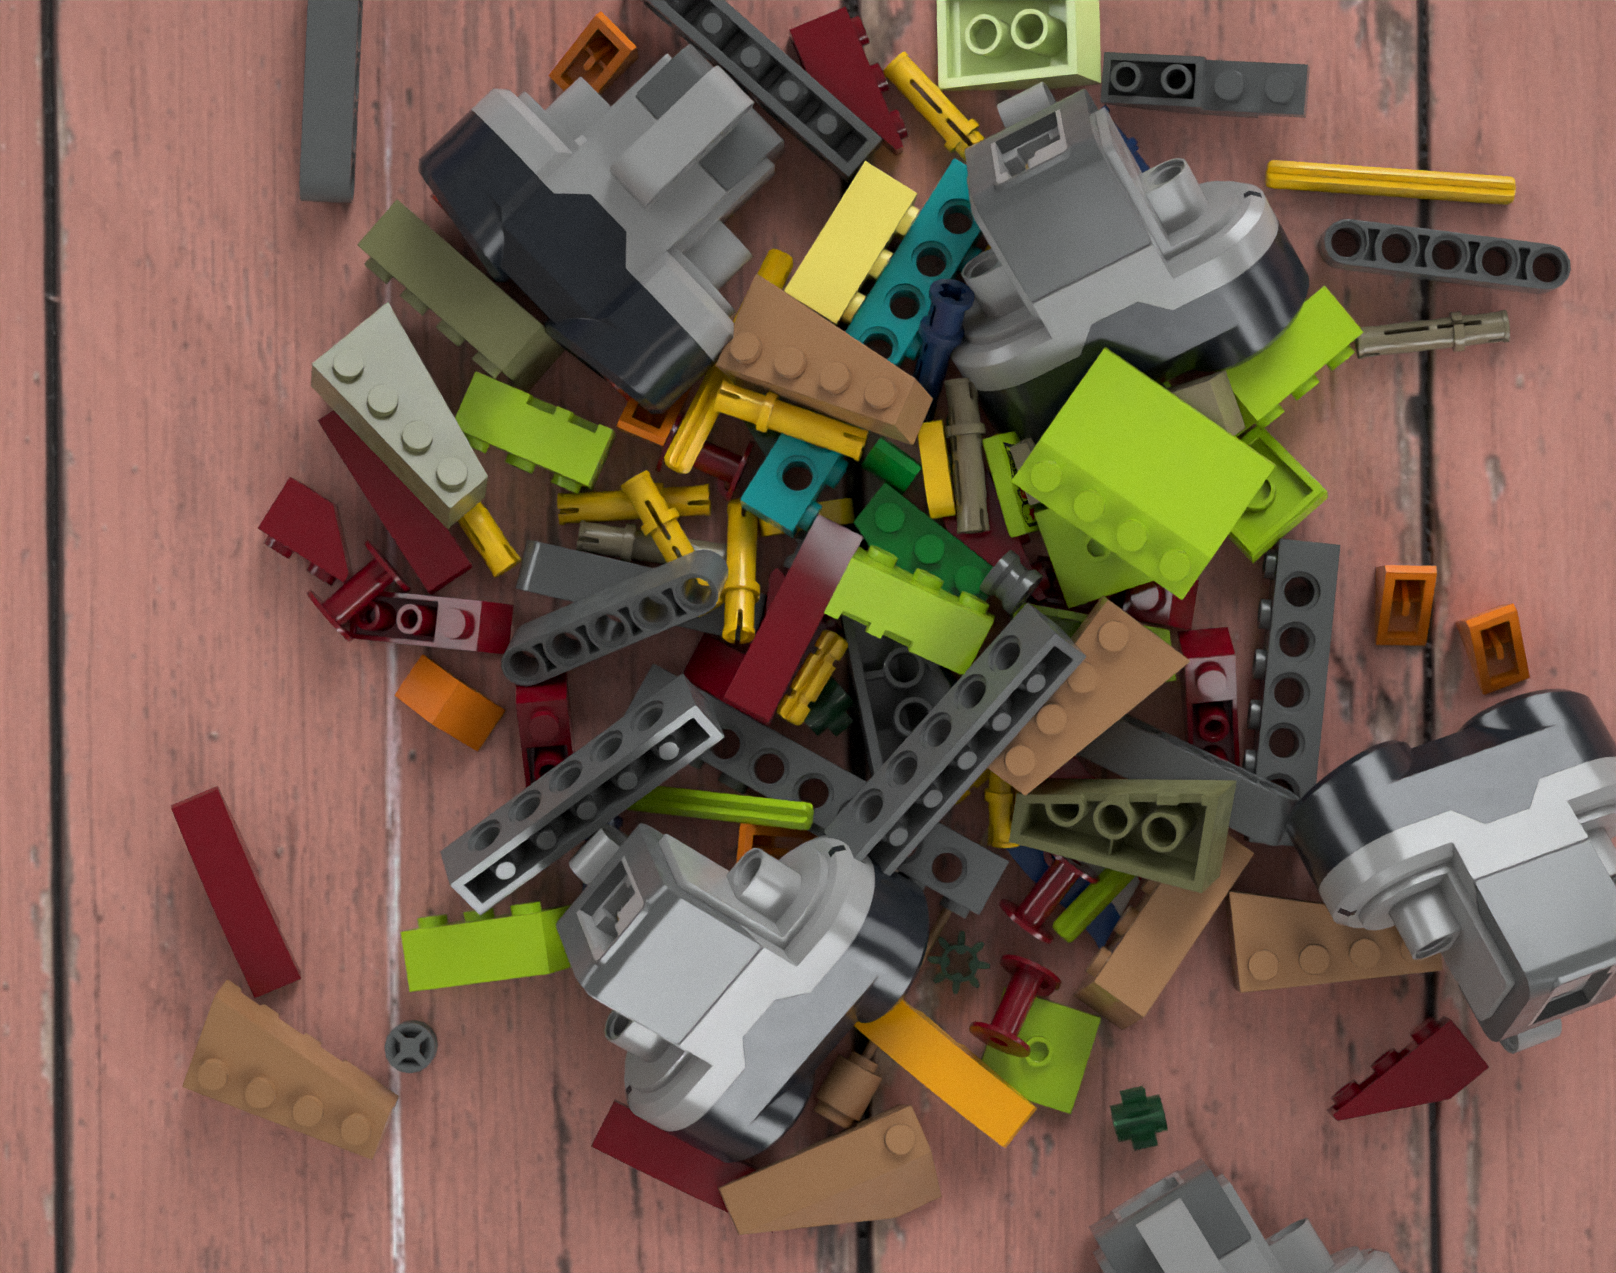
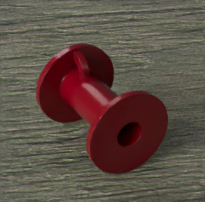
[655,411,755,503]
[307,540,411,642]
[999,851,1100,944]
[969,954,1062,1057]

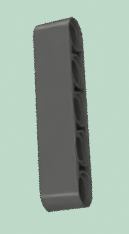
[299,0,363,203]
[1318,219,1571,294]
[515,539,768,643]
[501,549,729,687]
[1077,714,1299,846]

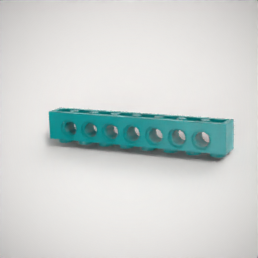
[740,158,983,538]

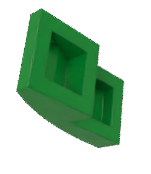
[861,436,922,495]

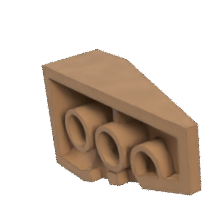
[718,1104,942,1235]

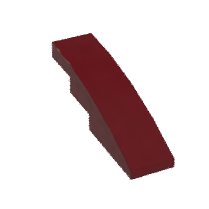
[317,410,473,595]
[722,514,863,724]
[171,786,301,998]
[591,1099,773,1233]

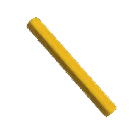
[1265,160,1516,205]
[664,248,793,474]

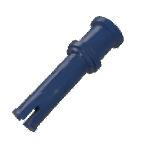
[912,279,975,422]

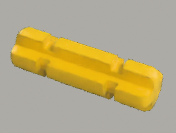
[776,630,848,726]

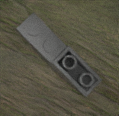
[1100,52,1310,118]

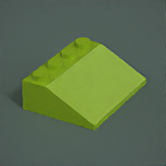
[1011,347,1276,600]

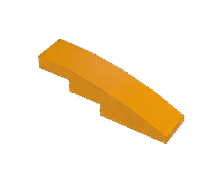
[854,999,1037,1148]

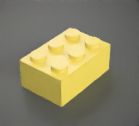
[784,161,920,327]

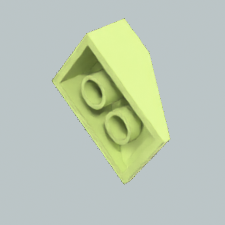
[936,0,1101,91]

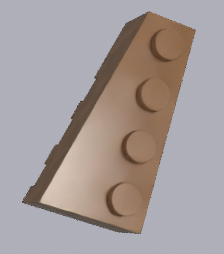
[716,273,933,445]
[987,596,1190,796]
[1074,834,1254,1030]
[1224,890,1443,993]
[182,979,399,1160]

